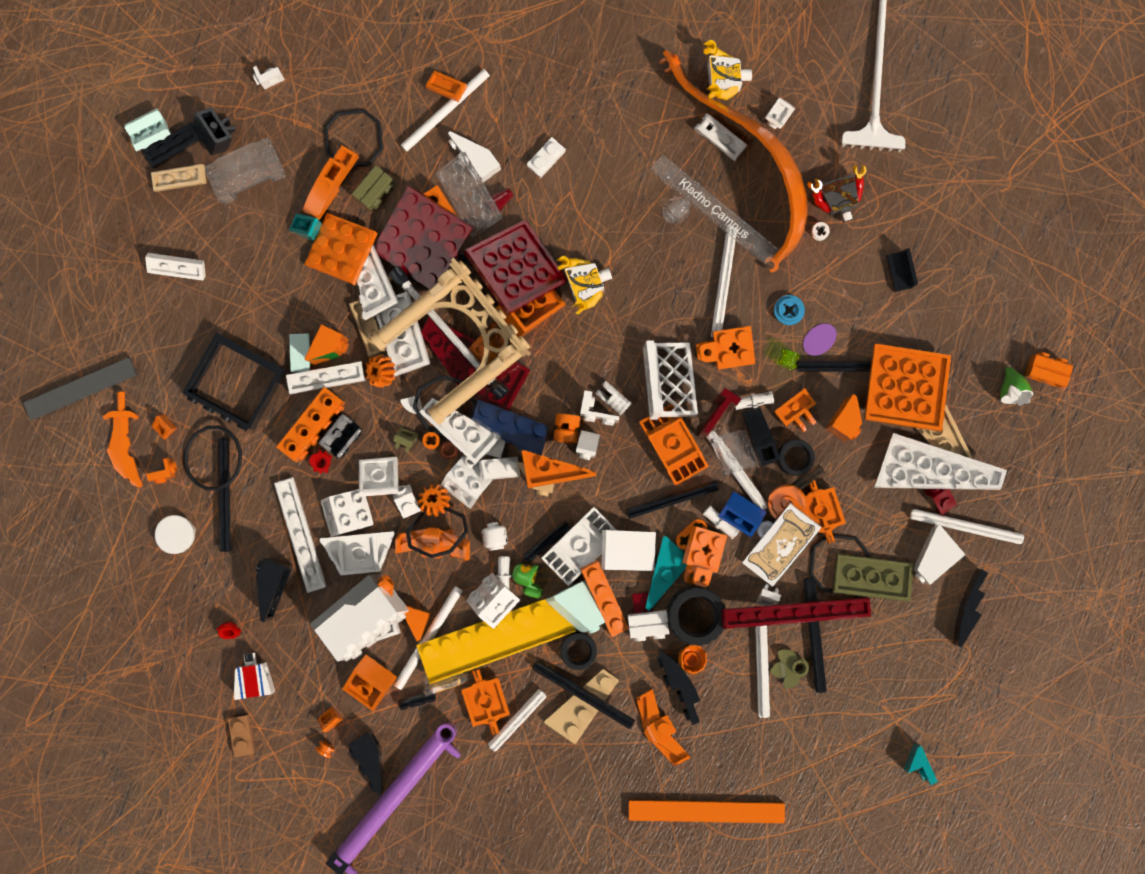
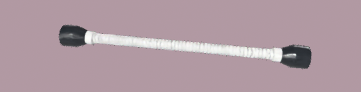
[389,266,510,400]

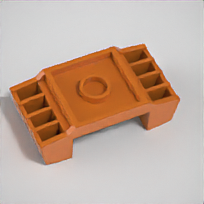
[639,404,709,485]

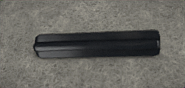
[522,521,571,563]

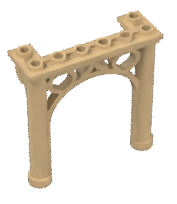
[369,258,531,425]

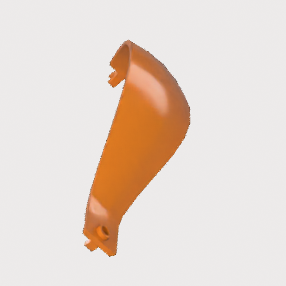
[660,50,808,272]

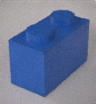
[718,492,766,537]

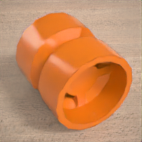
[553,414,580,444]

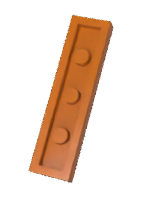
[580,560,629,637]

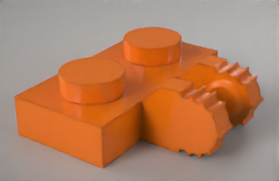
[774,388,817,432]

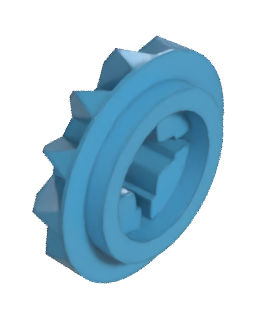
[774,295,805,325]

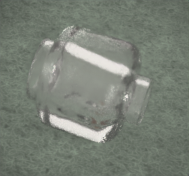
[662,196,691,225]

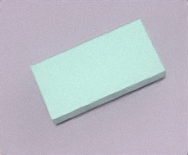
[289,333,311,373]

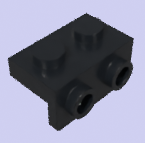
[317,412,362,459]

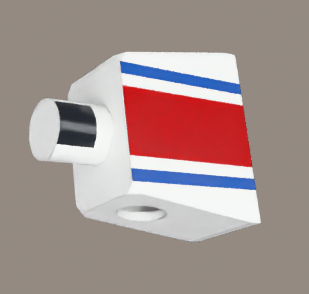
[234,653,275,700]

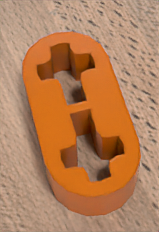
[675,519,707,550]

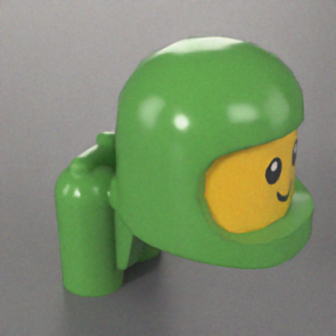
[512,563,544,599]

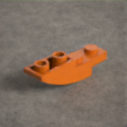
[302,146,359,220]

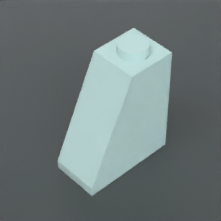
[546,580,605,634]

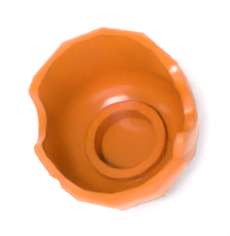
[678,645,707,674]

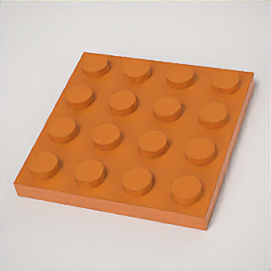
[864,344,951,432]

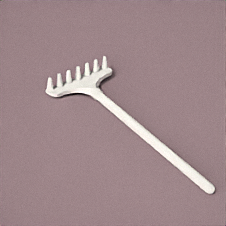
[841,0,905,152]

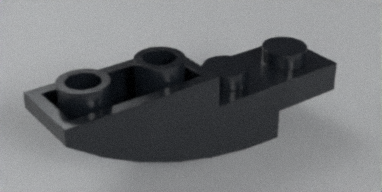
[656,650,700,725]

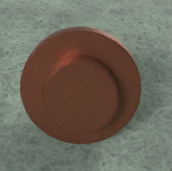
[439,441,458,460]

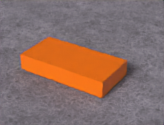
[425,70,467,102]

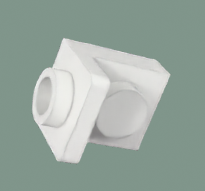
[252,66,285,89]

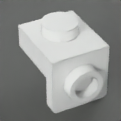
[765,97,795,129]
[393,484,421,519]

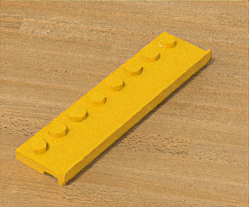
[416,598,576,684]

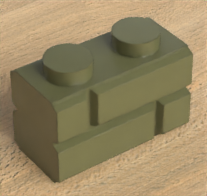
[351,165,395,211]

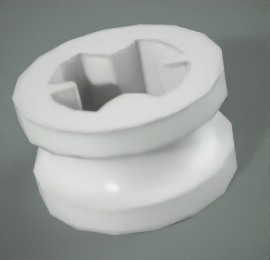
[811,222,829,241]

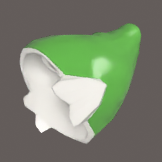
[1000,367,1033,406]

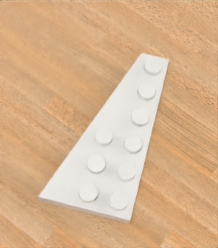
[874,433,1007,490]

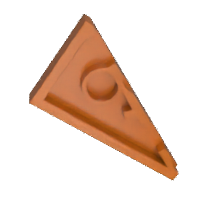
[522,450,596,488]

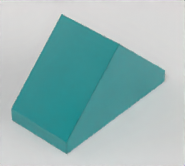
[289,213,322,241]

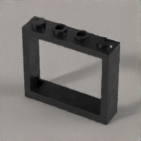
[182,333,287,432]

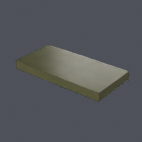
[832,554,914,602]

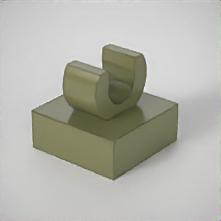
[393,427,418,452]

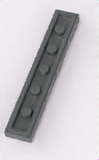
[23,357,138,421]

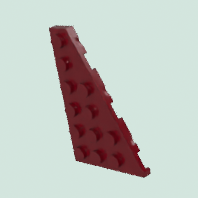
[421,316,531,411]

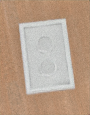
[601,530,656,571]

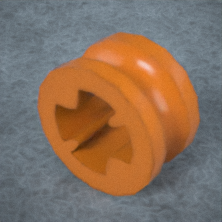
[422,432,440,450]
[315,740,335,758]

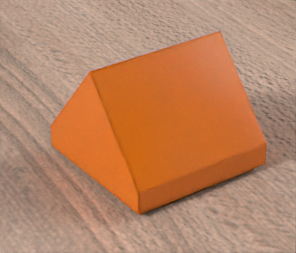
[152,415,177,440]
[317,707,343,732]

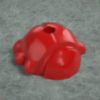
[309,450,332,474]
[216,621,241,639]

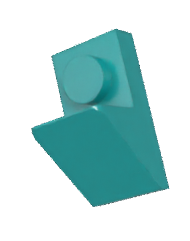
[904,743,938,785]

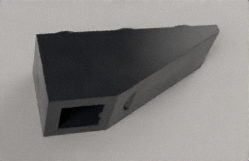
[742,407,781,467]
[348,730,384,795]

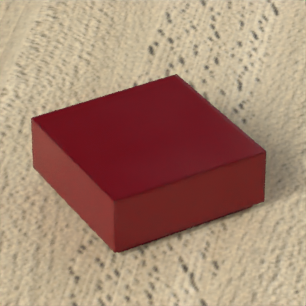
[632,592,653,613]

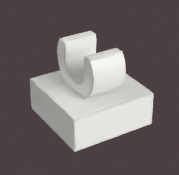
[756,584,781,606]

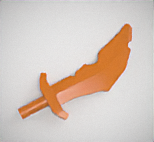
[103,392,143,487]

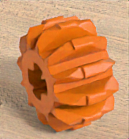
[365,355,397,388]
[417,484,451,517]

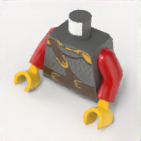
[807,164,866,223]

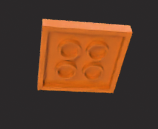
[304,213,378,285]

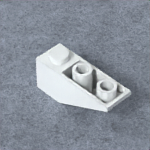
[448,131,501,182]

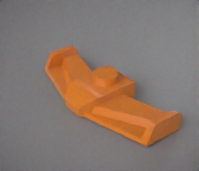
[395,527,470,561]
[636,688,691,766]

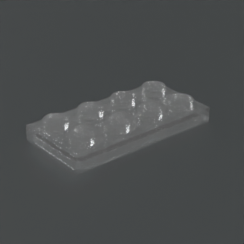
[436,152,503,238]

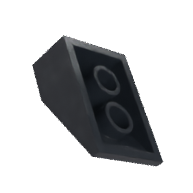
[256,558,293,622]

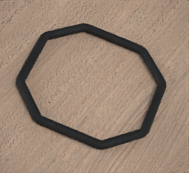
[324,109,383,167]
[413,375,476,435]
[406,507,468,558]
[809,534,870,595]

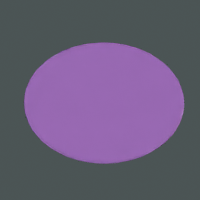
[803,324,837,356]

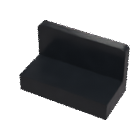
[886,248,918,293]

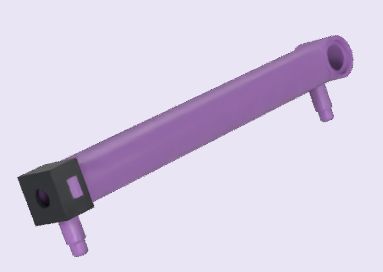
[325,722,461,874]

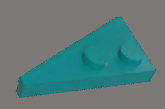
[645,536,687,611]

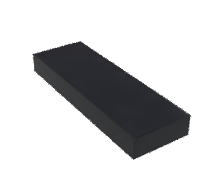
[142,122,201,169]

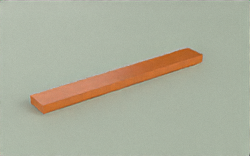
[628,799,785,823]

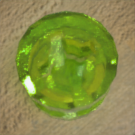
[777,349,800,370]

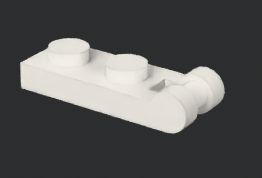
[694,113,747,161]

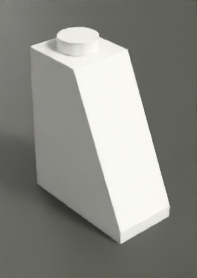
[913,525,965,585]

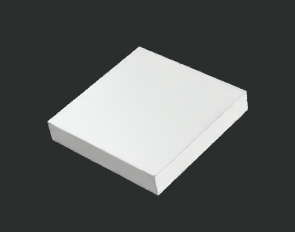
[359,457,399,497]

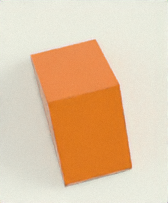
[405,604,431,641]

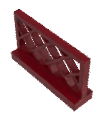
[697,388,742,440]

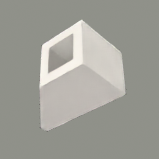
[576,430,600,460]

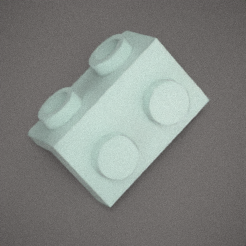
[124,109,170,151]

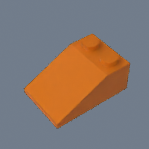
[495,290,566,337]

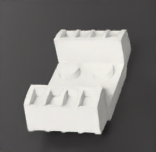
[542,507,617,586]

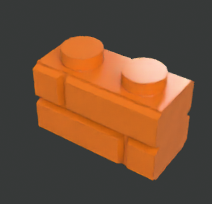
[1025,352,1073,389]

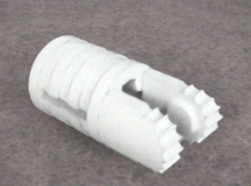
[595,381,631,416]

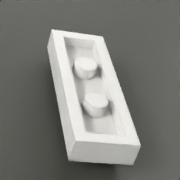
[145,253,205,280]

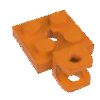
[696,326,755,370]
[682,526,727,588]

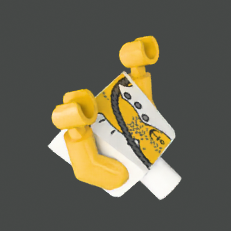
[703,40,752,100]
[556,256,612,314]

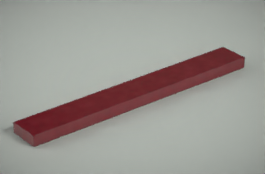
[721,597,871,629]

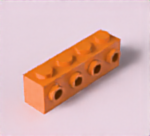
[276,387,345,462]

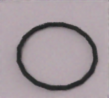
[184,426,242,491]

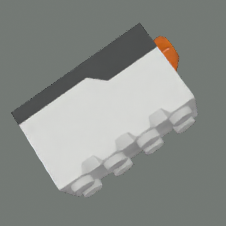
[310,574,409,662]

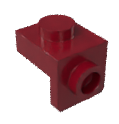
[924,489,957,515]

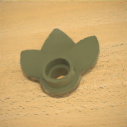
[770,649,809,688]

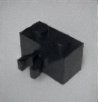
[191,107,236,156]

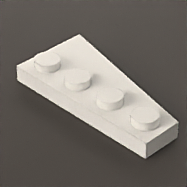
[420,398,501,464]

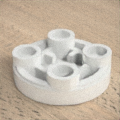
[155,515,196,554]

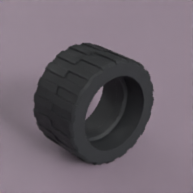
[667,586,726,646]

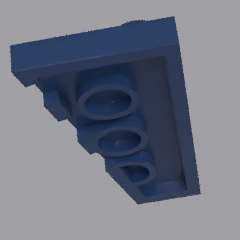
[471,400,549,455]

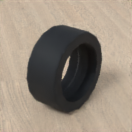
[777,439,815,476]
[561,632,597,670]

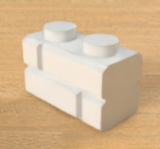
[627,610,669,641]

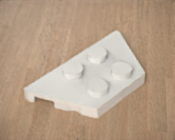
[320,531,395,575]

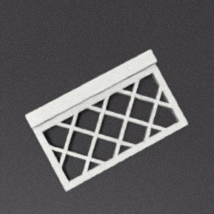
[643,341,698,420]

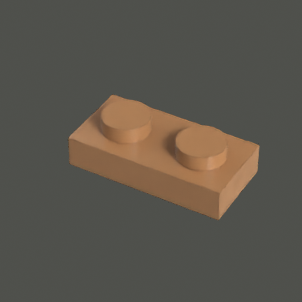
[228,714,255,758]

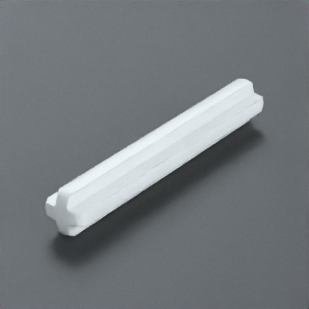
[488,689,546,752]

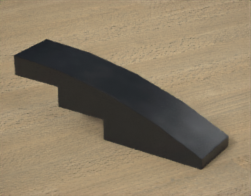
[953,568,988,648]

